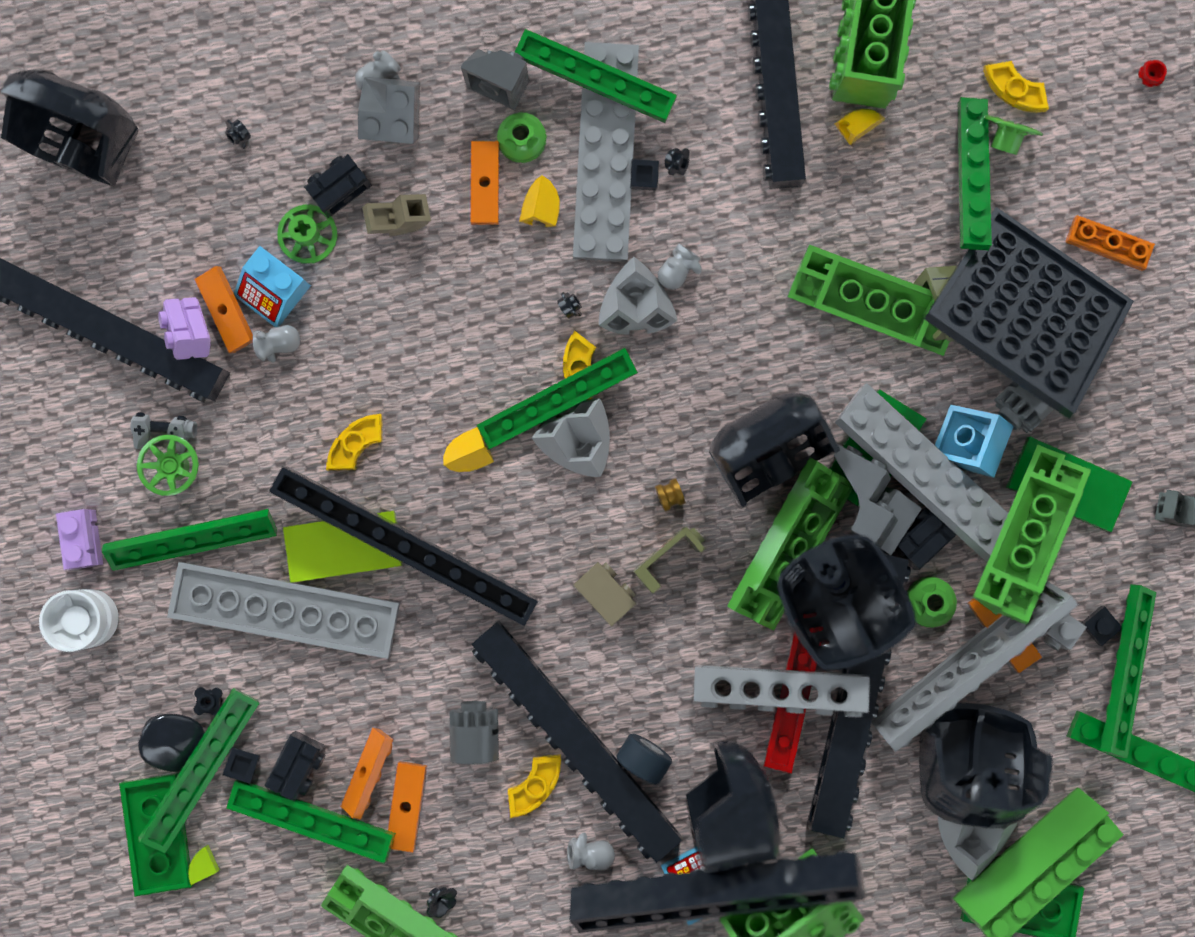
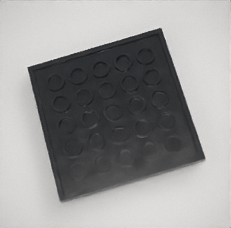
[924,207,1134,419]

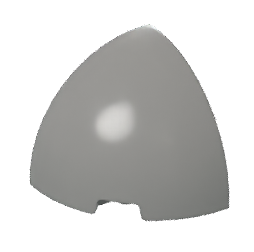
[599,257,677,335]
[532,398,610,477]
[938,816,1018,881]

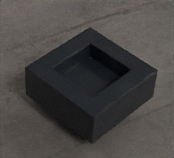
[630,159,659,191]
[1081,606,1121,646]
[222,747,260,784]

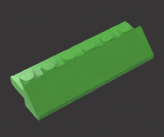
[787,244,950,356]
[973,445,1091,625]
[727,458,853,631]
[952,788,1124,937]
[321,865,458,937]

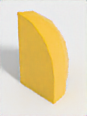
[834,109,885,145]
[519,175,560,227]
[443,427,494,472]

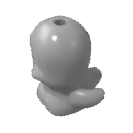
[355,50,401,91]
[658,244,702,290]
[253,325,300,363]
[567,832,615,870]

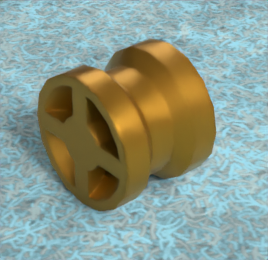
[655,478,686,512]

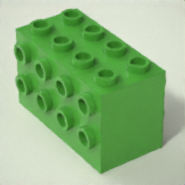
[829,0,916,109]
[719,848,865,937]

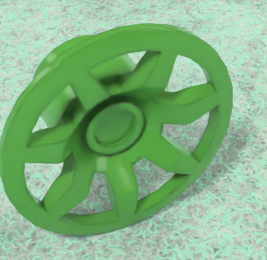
[984,115,1043,155]
[277,205,338,264]
[137,435,199,496]

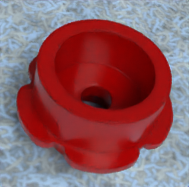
[1138,60,1167,87]

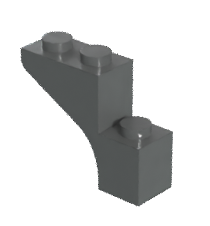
[834,445,898,549]

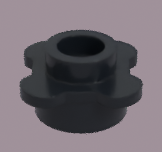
[225,120,251,149]
[664,148,690,176]
[557,292,582,319]
[193,687,223,716]

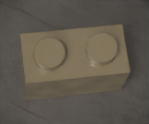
[573,562,636,627]

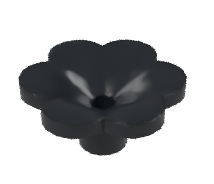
[426,887,457,918]

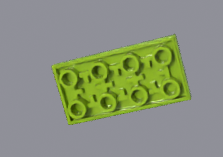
[283,511,403,583]

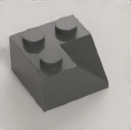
[461,49,529,111]
[358,77,420,144]

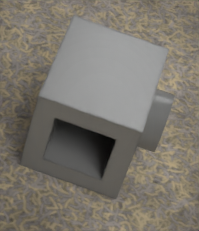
[1043,615,1086,651]

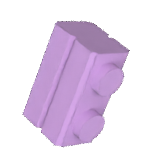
[158,297,211,360]
[56,509,103,570]

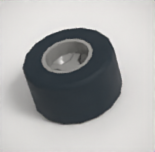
[616,733,673,785]

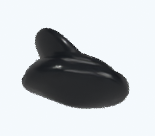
[138,713,205,772]

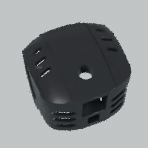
[0,70,139,187]
[709,392,840,508]
[778,535,916,670]
[919,703,1053,829]
[686,741,780,874]

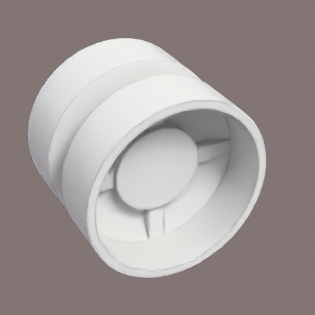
[39,589,118,652]

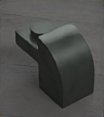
[1155,489,1195,528]

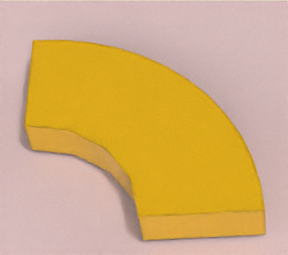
[983,61,1049,113]
[563,331,596,400]
[326,414,383,471]
[508,754,561,818]

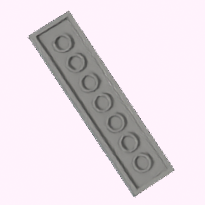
[573,42,639,262]
[834,383,1008,562]
[167,562,400,659]
[871,581,1078,752]

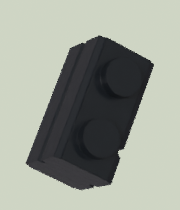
[304,154,372,218]
[895,507,956,570]
[264,731,326,801]

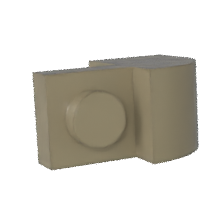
[362,194,431,236]

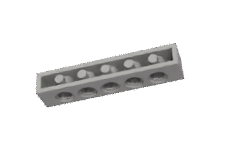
[694,665,869,717]

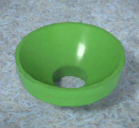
[497,112,547,163]
[907,577,957,628]

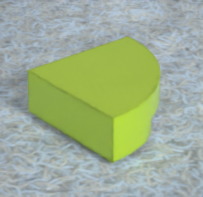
[189,845,220,885]

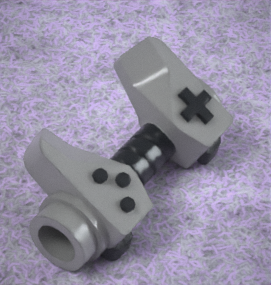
[130,412,197,453]

